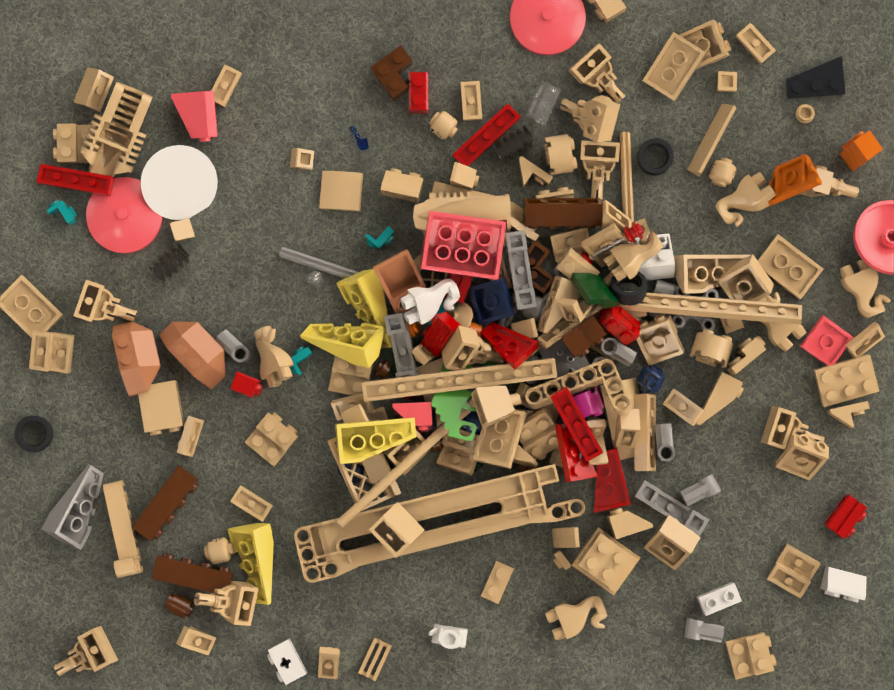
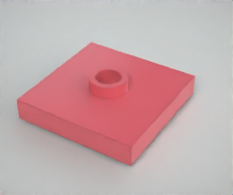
[800,315,854,366]

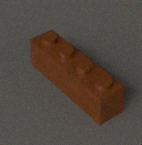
[523,198,603,229]
[132,465,199,541]
[151,553,234,594]

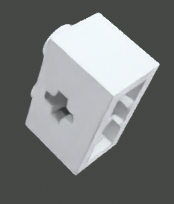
[696,582,742,616]
[267,638,308,685]

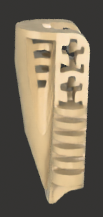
[79,82,153,177]
[413,191,511,237]

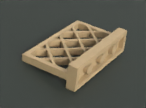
[327,437,401,511]

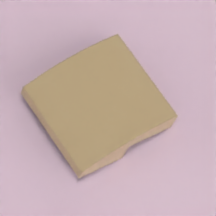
[319,171,363,211]
[29,331,75,374]
[436,429,480,476]
[767,543,820,599]

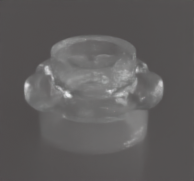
[306,271,324,287]

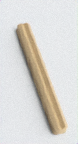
[619,132,634,223]

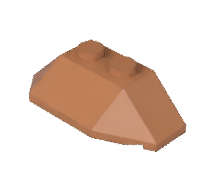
[112,321,161,397]
[159,321,226,390]

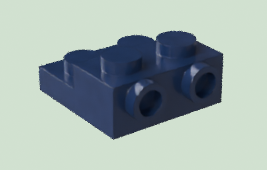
[469,278,515,325]

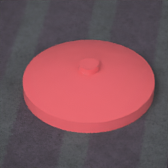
[510,0,586,55]
[86,177,163,254]
[853,200,894,275]

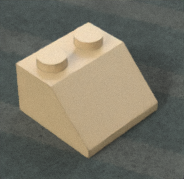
[380,168,424,203]
[717,254,774,301]
[606,508,653,539]
[644,515,701,570]

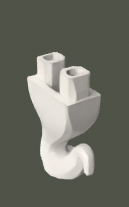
[400,279,460,325]
[429,624,468,649]

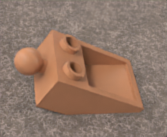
[373,249,426,314]

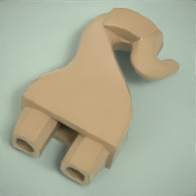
[715,172,776,227]
[604,231,664,282]
[840,260,891,319]
[758,292,806,352]
[254,326,294,388]
[545,596,607,640]

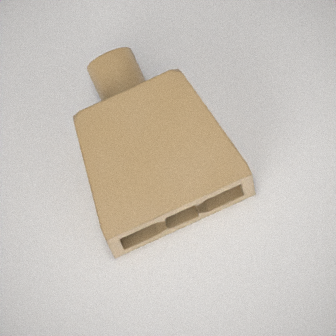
[471,386,521,428]

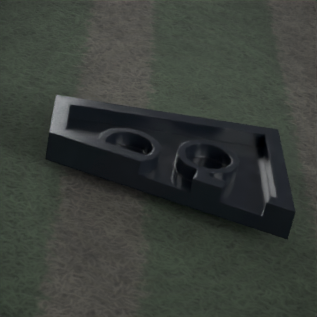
[786,56,845,99]

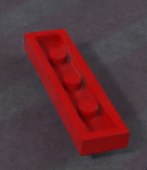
[452,104,521,167]
[36,164,114,196]
[550,386,603,462]

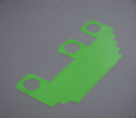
[431,348,494,441]

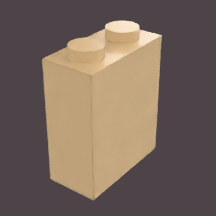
[138,380,184,436]

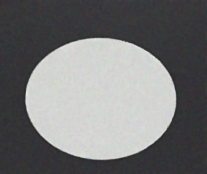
[141,145,218,220]

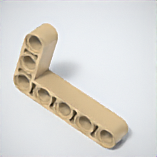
[525,359,631,416]
[103,480,143,578]

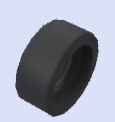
[637,138,674,176]
[610,271,647,306]
[15,416,53,452]

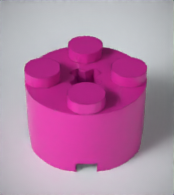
[572,386,605,418]

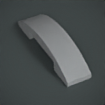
[505,230,537,310]
[384,313,417,378]
[634,480,709,536]

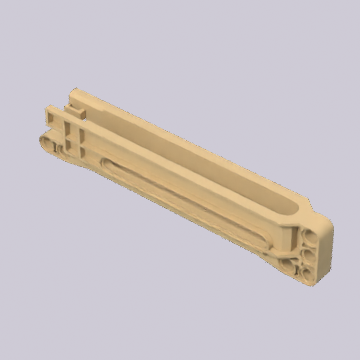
[294,464,585,583]

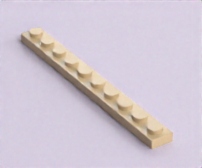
[619,291,802,325]
[362,358,557,402]

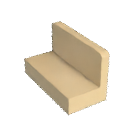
[74,67,114,112]
[502,201,539,241]

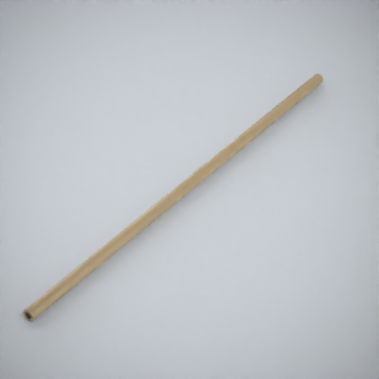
[336,265,619,528]

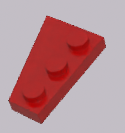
[480,322,539,369]
[555,423,598,482]
[594,448,631,513]

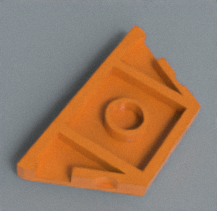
[766,154,822,208]

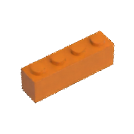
[839,130,883,172]

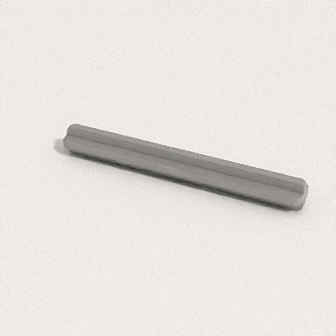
[279,247,359,278]

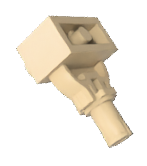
[568,43,625,103]
[560,98,620,142]
[580,141,620,199]
[800,165,859,198]
[73,280,137,322]
[442,326,505,370]
[760,406,825,450]
[194,581,259,626]
[54,626,118,676]

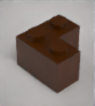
[370,45,413,102]
[527,240,554,295]
[561,315,606,358]

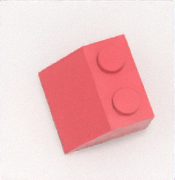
[392,402,433,433]

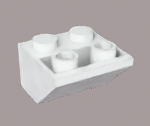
[631,234,675,280]
[820,566,866,603]

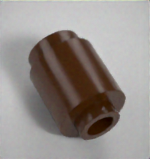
[164,594,194,619]

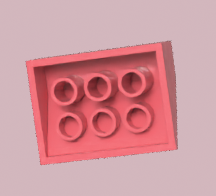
[419,211,506,280]

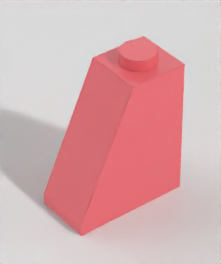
[171,91,218,142]

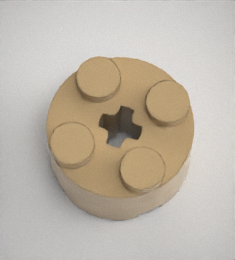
[544,134,577,175]
[690,329,733,368]

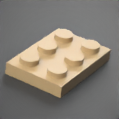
[642,32,706,101]
[757,234,824,300]
[0,275,63,338]
[813,354,879,407]
[473,409,526,469]

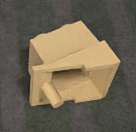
[571,527,641,596]

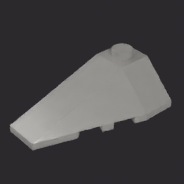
[41,464,104,550]

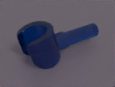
[350,125,369,150]

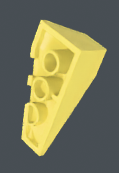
[336,269,392,348]
[300,323,385,368]
[335,418,416,464]
[228,523,274,605]

